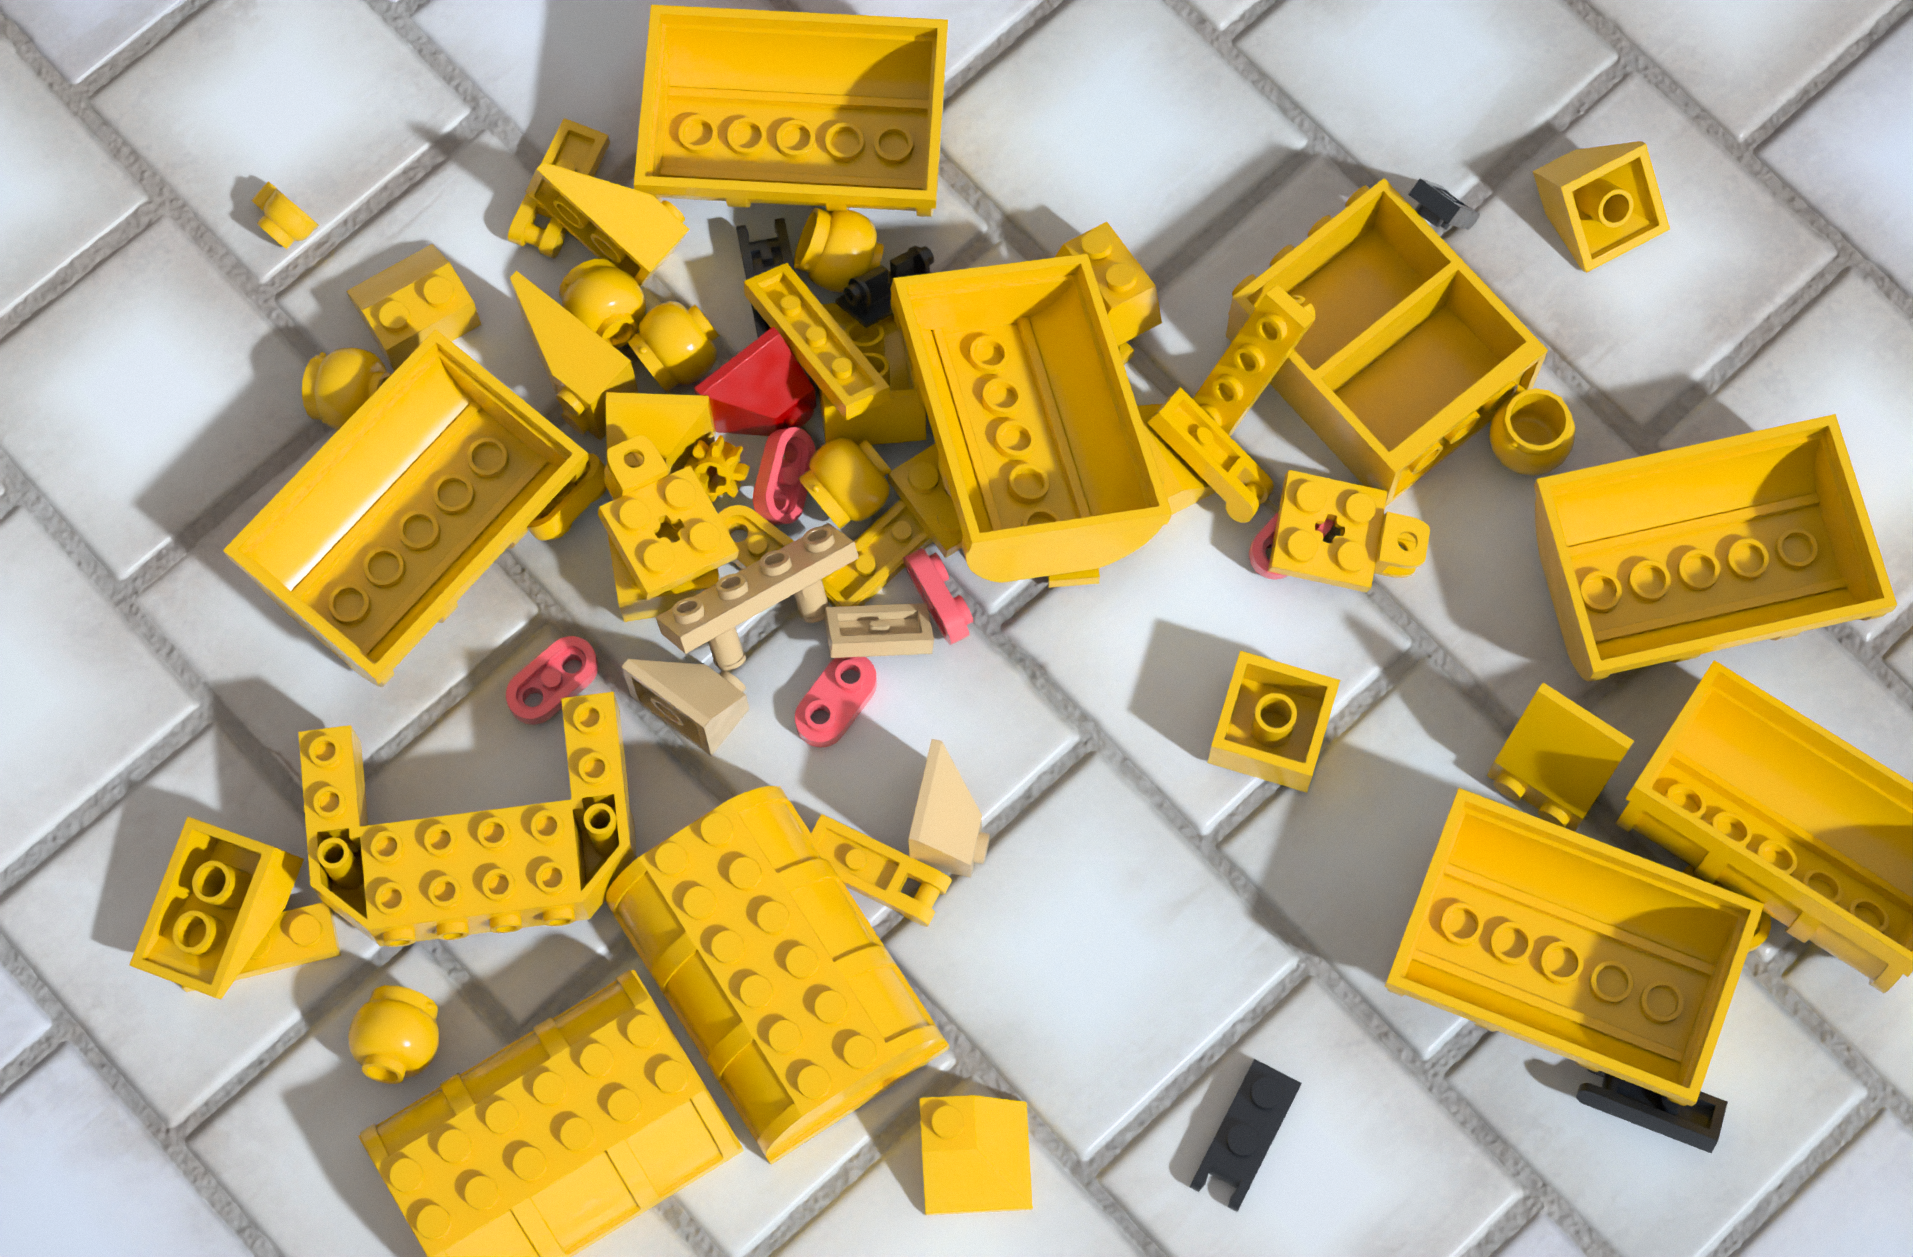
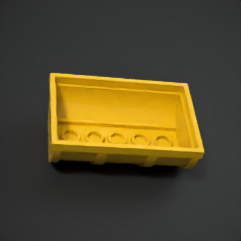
[634,5,948,217]
[890,253,1172,583]
[223,329,590,687]
[1534,414,1897,682]
[1615,660,1913,993]
[605,786,950,1165]
[1384,788,1764,1106]
[358,970,744,1257]

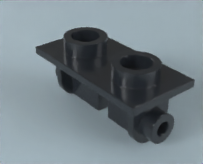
[835,245,934,328]

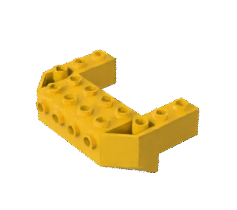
[298,692,637,947]

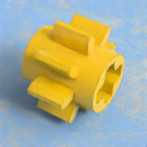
[684,435,750,502]

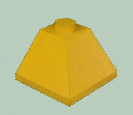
[1532,141,1670,273]
[606,392,716,475]
[919,1095,1033,1215]

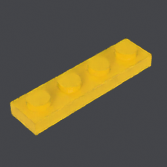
[744,263,890,420]

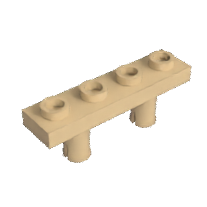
[656,523,859,671]

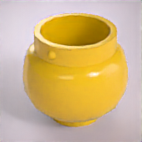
[794,208,884,293]
[559,259,646,348]
[627,301,720,392]
[302,348,391,430]
[1489,388,1576,476]
[798,437,891,529]
[348,985,439,1084]

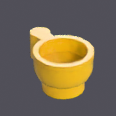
[251,181,319,249]

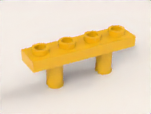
[1192,284,1315,436]

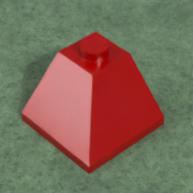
[694,326,817,436]

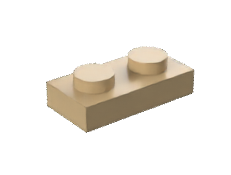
[824,603,934,658]

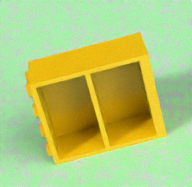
[1226,178,1548,507]

